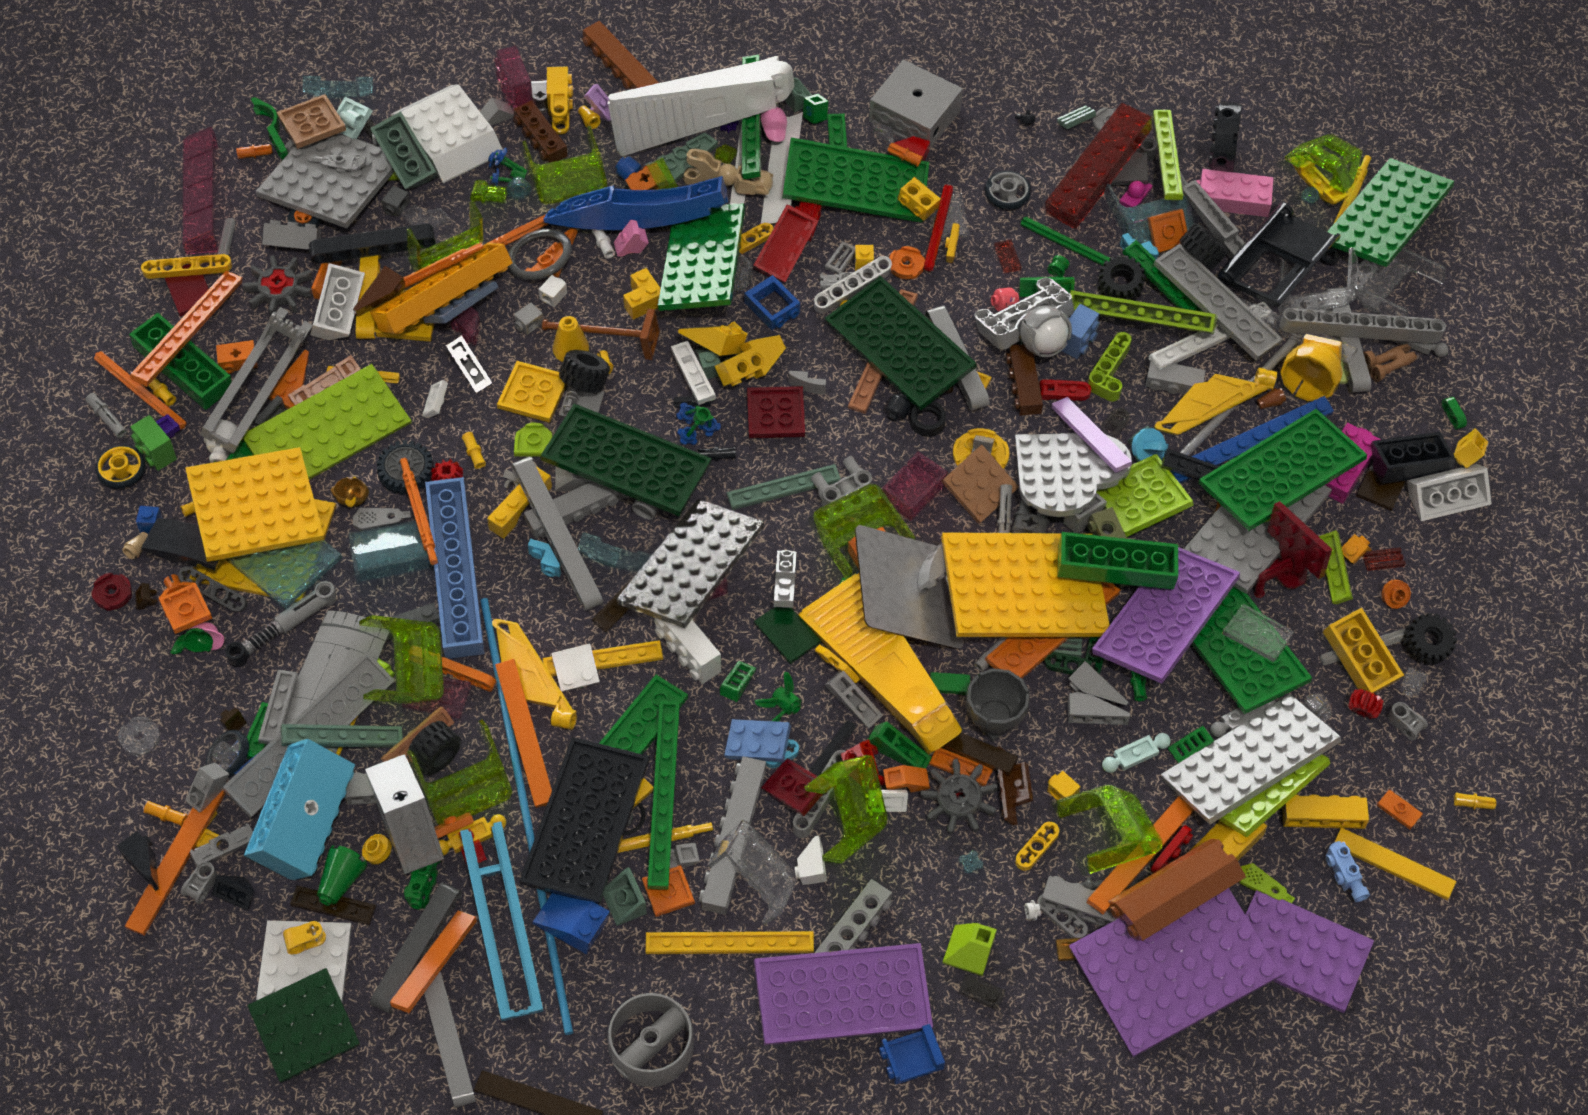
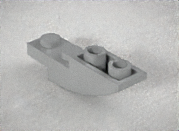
[917,543,947,592]
[774,550,797,608]

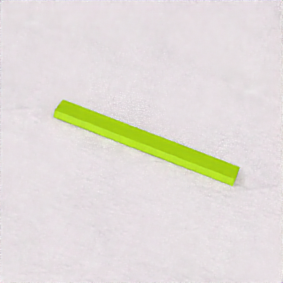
[1153,110,1183,200]

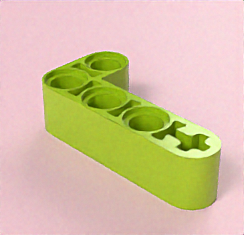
[1088,332,1132,402]

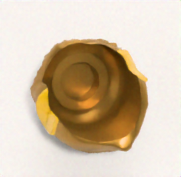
[330,477,369,507]

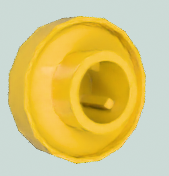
[362,834,392,864]

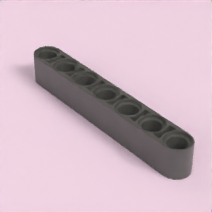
[370,882,462,1014]

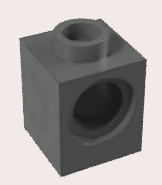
[382,186,410,217]

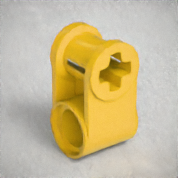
[283,921,326,955]

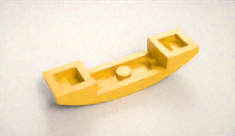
[1290,151,1348,204]

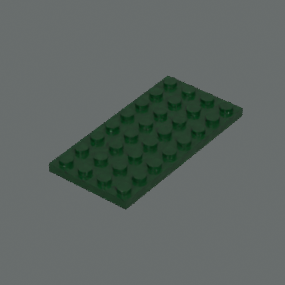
[825,276,977,411]
[540,403,712,517]

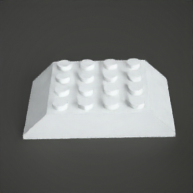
[391,84,503,183]

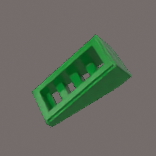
[720,661,756,702]
[1168,726,1214,763]

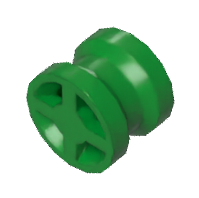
[1047,255,1070,277]

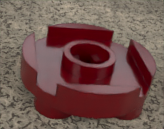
[91,573,132,611]

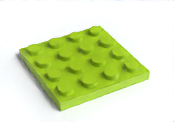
[1096,454,1194,537]

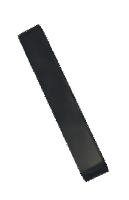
[309,224,436,264]

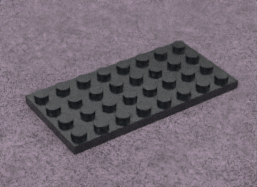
[519,737,650,905]

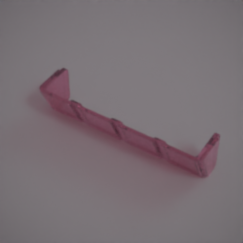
[183,127,218,254]

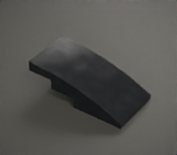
[141,518,221,571]

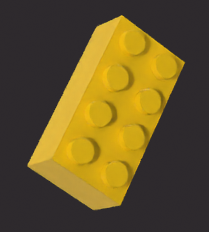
[1323,608,1404,694]

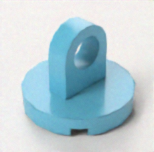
[1132,428,1168,462]

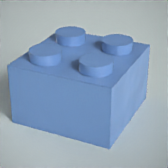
[1062,304,1100,359]

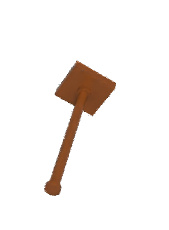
[542,309,660,360]

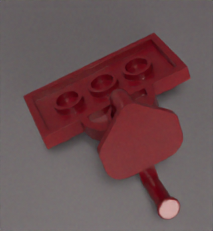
[1254,501,1332,598]

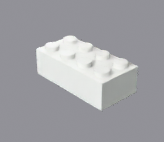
[654,599,721,684]

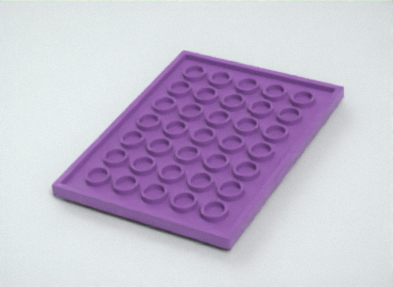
[1069,888,1282,1057]

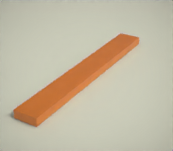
[495,659,552,808]
[125,790,226,936]
[1086,796,1195,915]

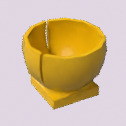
[1280,334,1343,401]

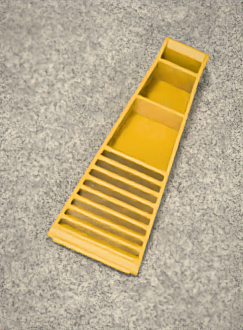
[798,573,962,754]

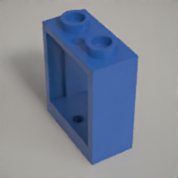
[744,275,800,330]

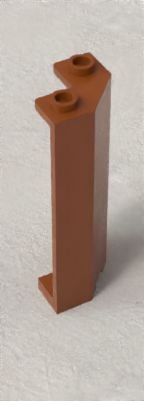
[1108,839,1246,941]

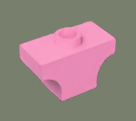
[614,220,649,257]

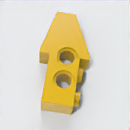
[715,335,786,386]

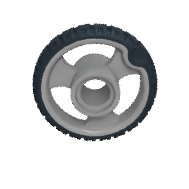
[985,171,1031,210]

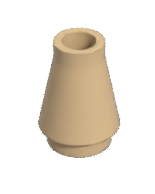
[122,532,148,559]

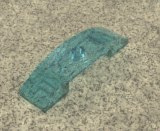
[302,76,373,98]
[578,532,654,573]

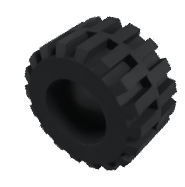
[1180,223,1228,269]
[1098,255,1145,301]
[559,350,610,393]
[407,721,461,776]

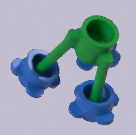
[676,402,721,445]

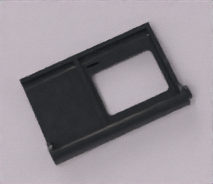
[1218,203,1340,307]

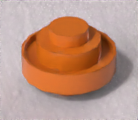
[1381,579,1411,609]

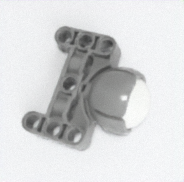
[974,278,1075,357]

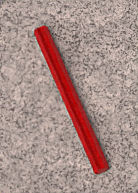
[924,184,953,272]

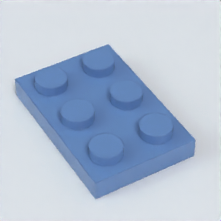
[724,719,791,762]

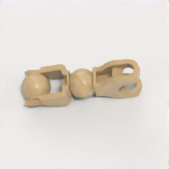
[683,149,773,195]

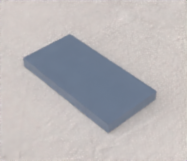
[422,281,498,323]

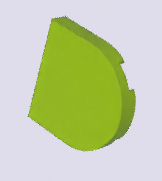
[514,423,553,457]

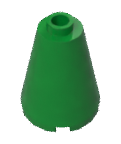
[317,845,368,906]

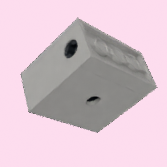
[869,60,963,149]
[365,754,444,874]

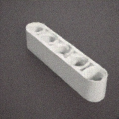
[814,256,892,313]

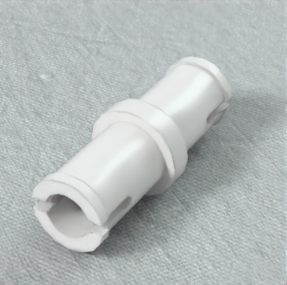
[592,229,615,259]

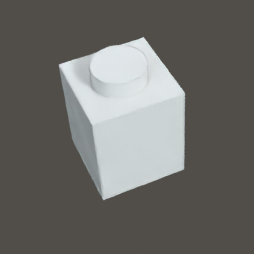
[539,275,567,307]

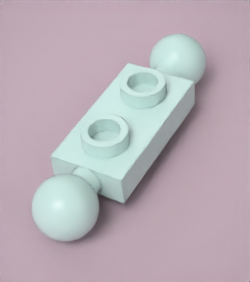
[1102,733,1171,773]

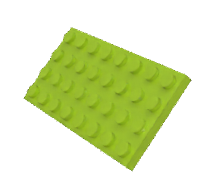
[243,364,412,480]

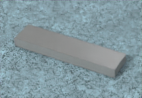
[258,670,298,744]

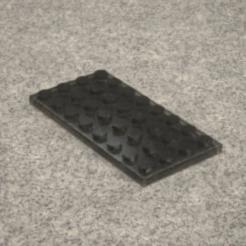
[617,499,764,629]

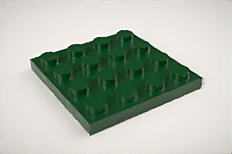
[247,968,361,1083]

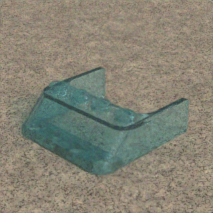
[1104,184,1194,244]

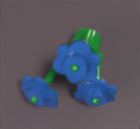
[488,147,527,189]

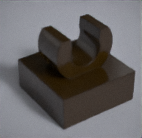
[135,583,158,610]
[220,707,247,731]

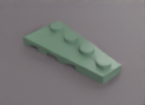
[645,132,718,187]

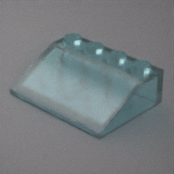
[349,520,434,583]

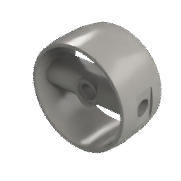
[607,993,694,1087]

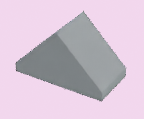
[480,98,514,126]

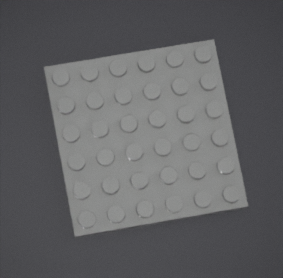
[256,133,395,228]

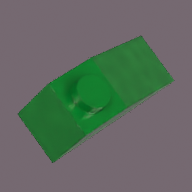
[868,721,932,768]

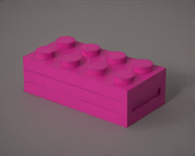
[1325,422,1381,504]

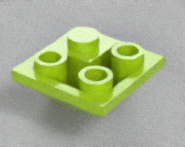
[943,923,997,976]

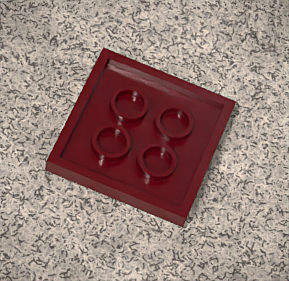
[747,386,805,438]

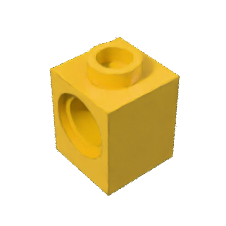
[1047,771,1081,807]

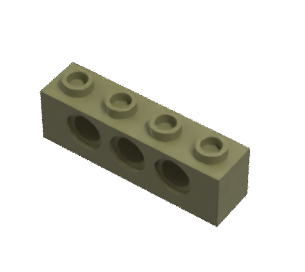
[1088,507,1128,588]

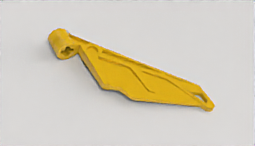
[1154,367,1277,435]
[492,619,577,730]

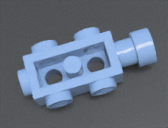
[1326,841,1370,902]

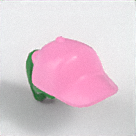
[761,107,787,142]
[170,622,224,654]

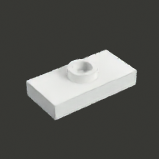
[422,380,448,418]

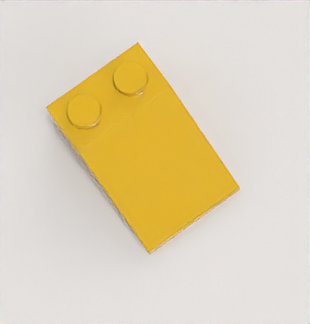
[678,324,748,356]

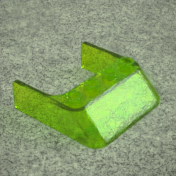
[522,126,608,204]
[406,200,483,270]
[813,484,915,580]
[359,615,444,703]
[407,719,512,825]
[805,755,888,864]
[1057,785,1163,874]

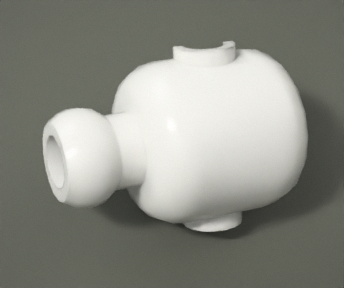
[204,420,237,463]

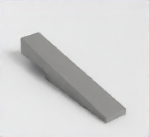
[1182,180,1260,273]

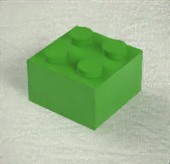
[130,415,177,471]

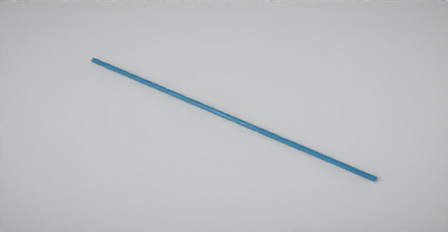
[480,598,573,1035]

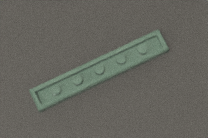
[727,464,841,510]
[280,724,403,748]

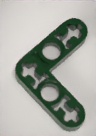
[1044,637,1104,675]

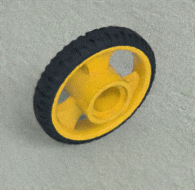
[95,445,146,489]

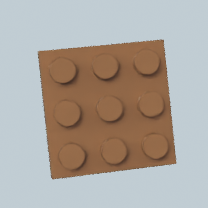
[277,94,346,149]
[941,444,1019,523]

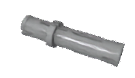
[85,393,127,438]
[997,484,1012,533]

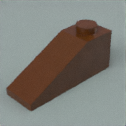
[353,266,405,317]

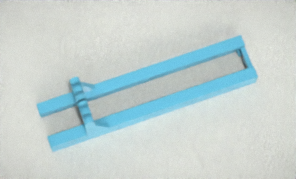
[460,822,543,1021]

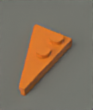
[525,227,578,277]
[268,350,309,409]

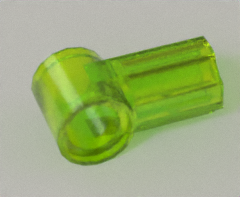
[470,180,507,203]

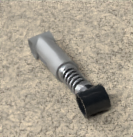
[225,581,337,668]

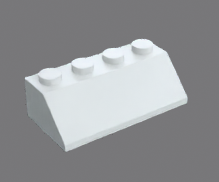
[310,263,365,340]
[1407,464,1492,521]

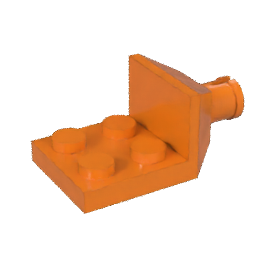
[159,574,212,634]

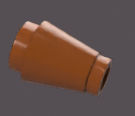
[1256,388,1286,409]

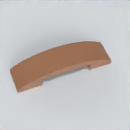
[288,355,361,405]

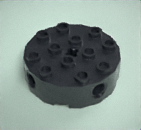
[1208,101,1242,172]

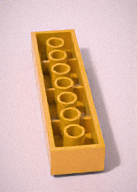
[370,243,513,334]

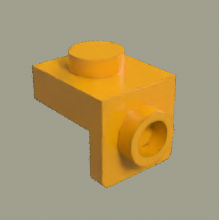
[1342,534,1372,564]

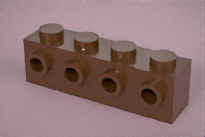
[513,100,568,165]

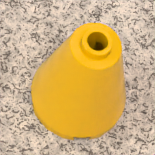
[552,316,589,362]

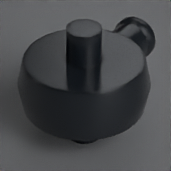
[1015,110,1036,126]

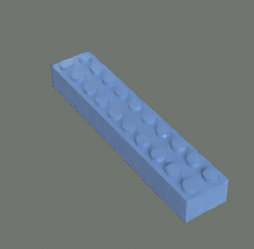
[425,477,485,659]

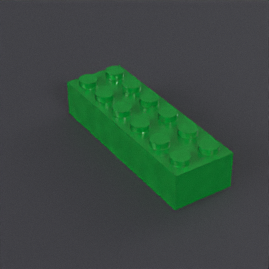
[129,313,232,410]
[1057,532,1178,590]

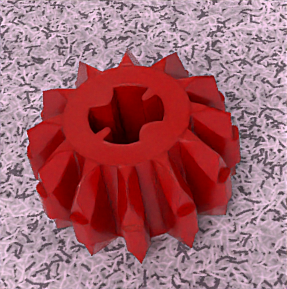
[431,458,463,481]
[1348,689,1384,719]

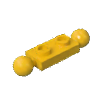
[438,814,506,856]

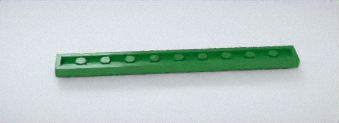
[742,55,761,179]
[648,701,680,890]

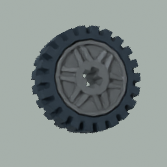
[377,440,434,495]

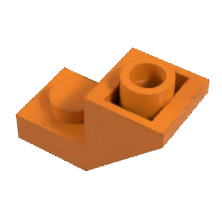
[883,765,930,793]

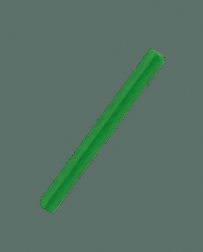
[1021,217,1110,266]

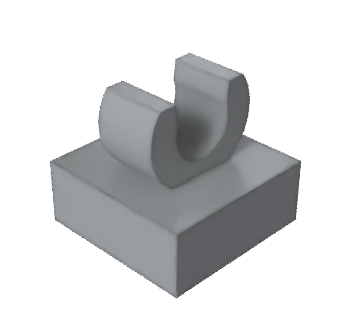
[503,470,520,489]

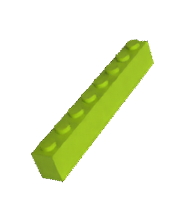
[1070,290,1218,334]

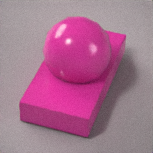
[1119,181,1153,211]

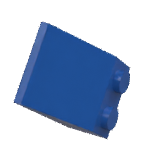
[532,893,610,954]

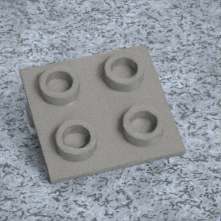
[559,386,605,417]

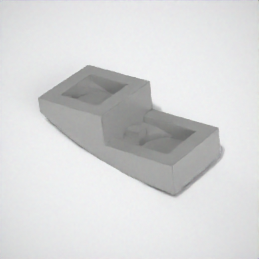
[789,371,826,395]
[670,843,700,869]

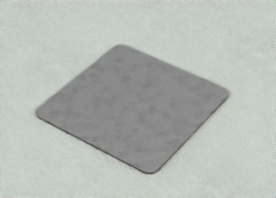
[855,525,963,649]

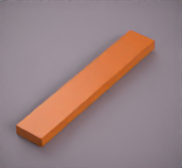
[390,910,477,1013]

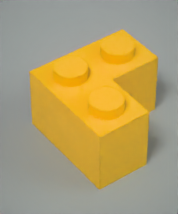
[623,268,661,320]

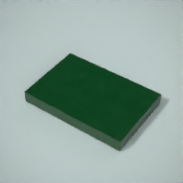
[754,607,821,664]

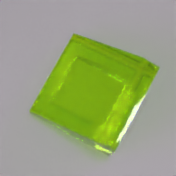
[714,144,737,164]

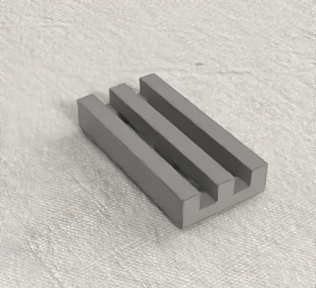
[825,241,855,275]

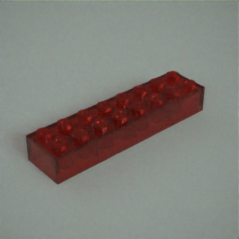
[1045,103,1152,229]

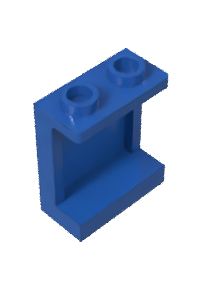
[879,1024,945,1085]

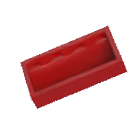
[753,204,818,283]

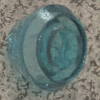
[507,176,531,200]

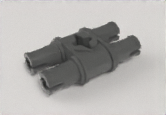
[1010,499,1050,533]

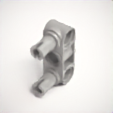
[811,456,872,509]

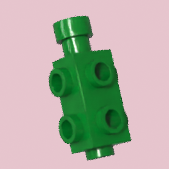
[404,852,443,910]

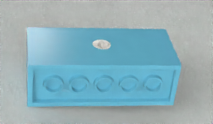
[244,739,355,880]

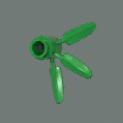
[755,672,801,722]

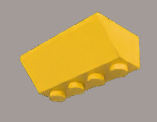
[1190,821,1267,861]

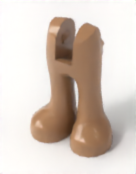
[1363,344,1417,382]

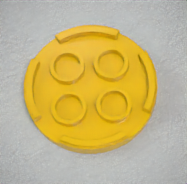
[953,428,1009,469]

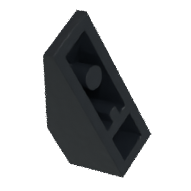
[117,831,159,891]

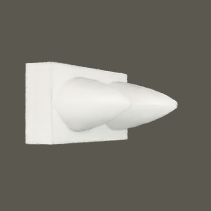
[865,789,908,812]

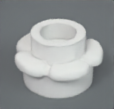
[1024,900,1041,921]

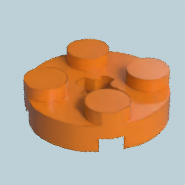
[889,246,925,279]

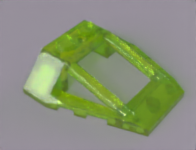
[1284,134,1363,193]

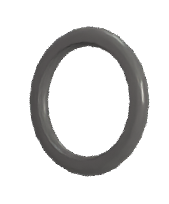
[508,229,572,280]

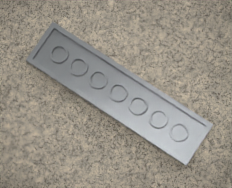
[1153,244,1283,361]

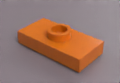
[1377,789,1423,830]
[434,812,474,838]

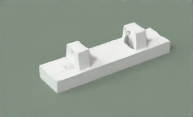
[671,341,716,405]

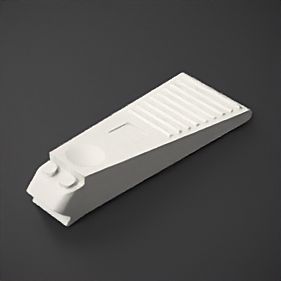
[608,56,794,156]

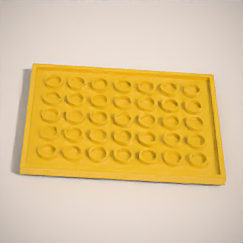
[941,533,1110,637]

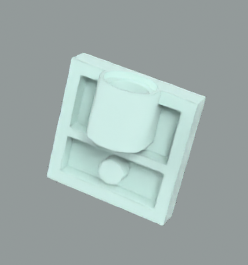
[336,97,373,139]

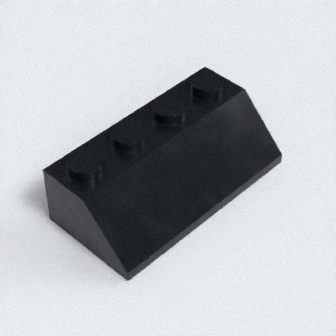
[1371,432,1456,484]

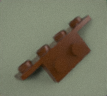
[997,746,1033,825]

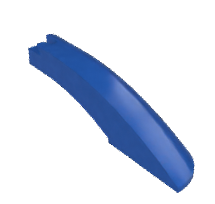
[543,176,728,230]

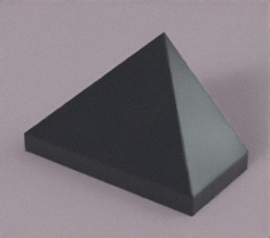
[211,875,254,911]

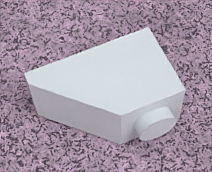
[795,836,827,885]

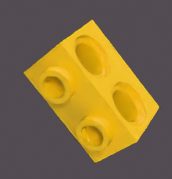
[898,177,941,221]

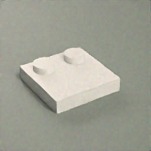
[552,644,600,692]

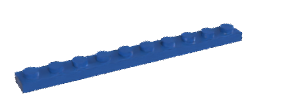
[1170,396,1334,484]

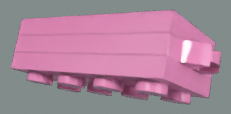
[1197,169,1273,217]

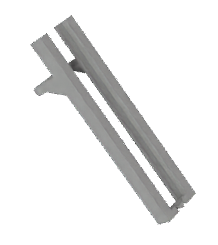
[200,307,313,454]

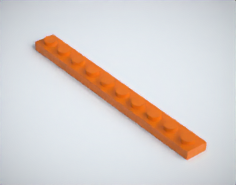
[130,270,242,387]

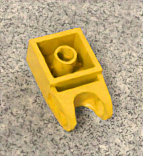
[547,67,573,134]

